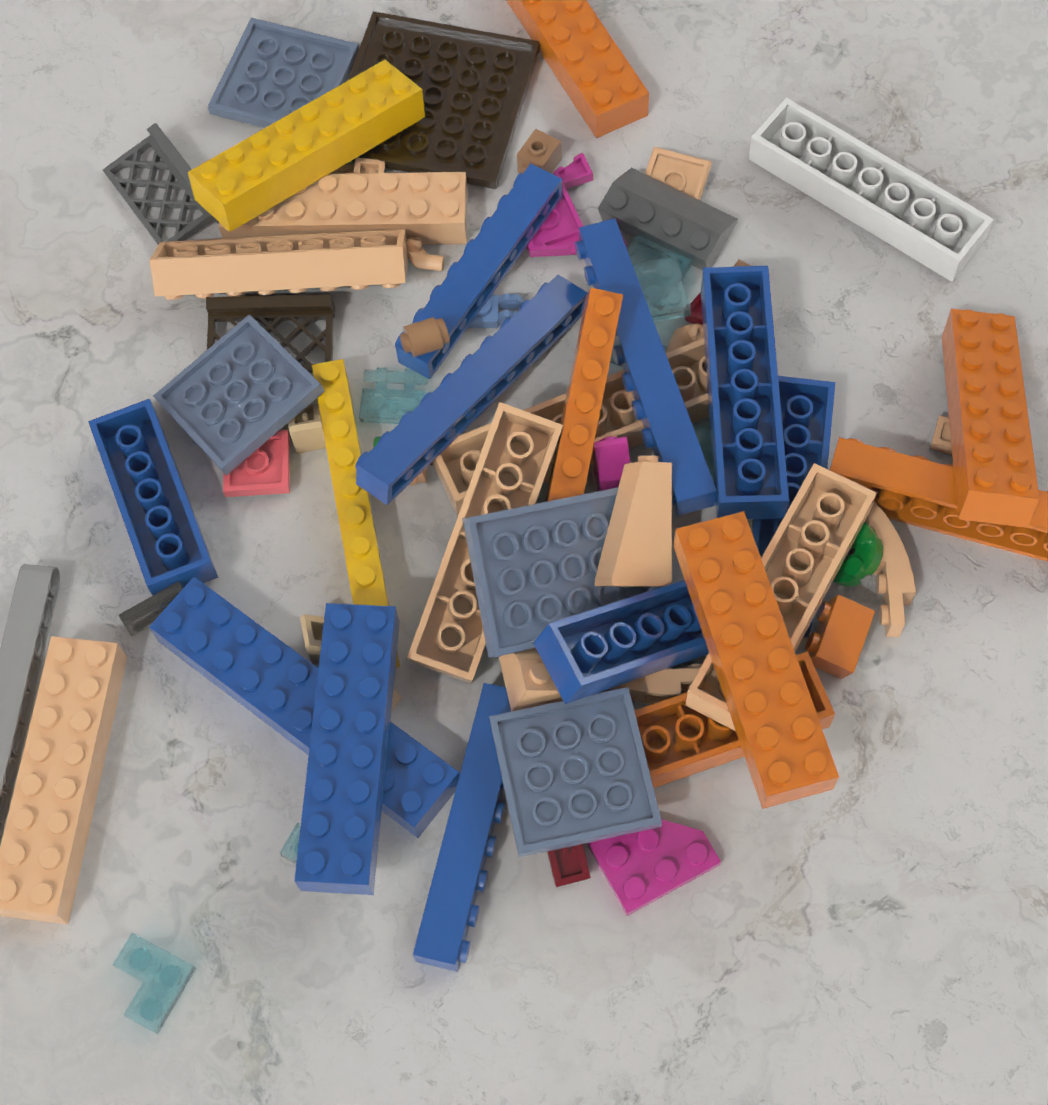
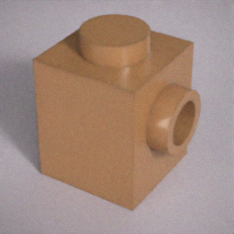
[517,129,562,173]

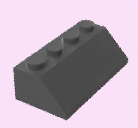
[598,167,738,271]

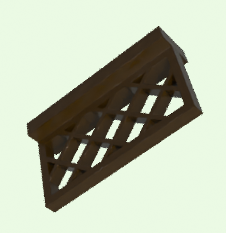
[206,295,335,373]

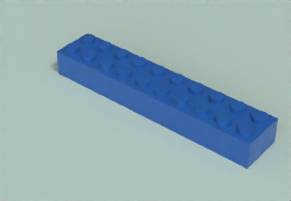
[149,577,460,838]

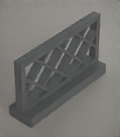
[103,123,219,245]

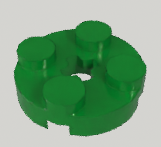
[833,522,883,587]

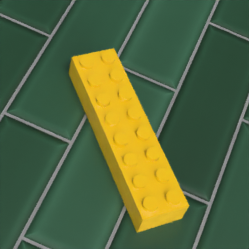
[188,60,425,232]

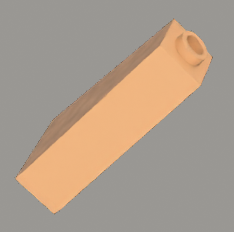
[595,456,672,587]

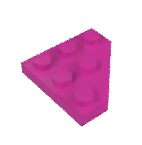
[586,819,721,916]

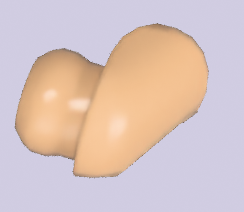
[406,237,445,271]
[665,323,704,353]

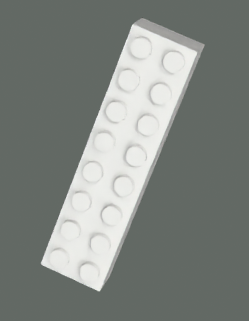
[748,98,994,282]

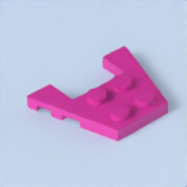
[526,153,627,257]

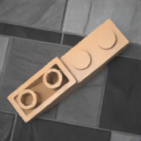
[865,501,916,637]
[604,664,702,704]

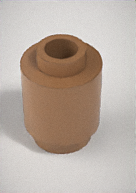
[399,317,450,357]

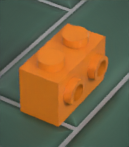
[805,594,875,679]

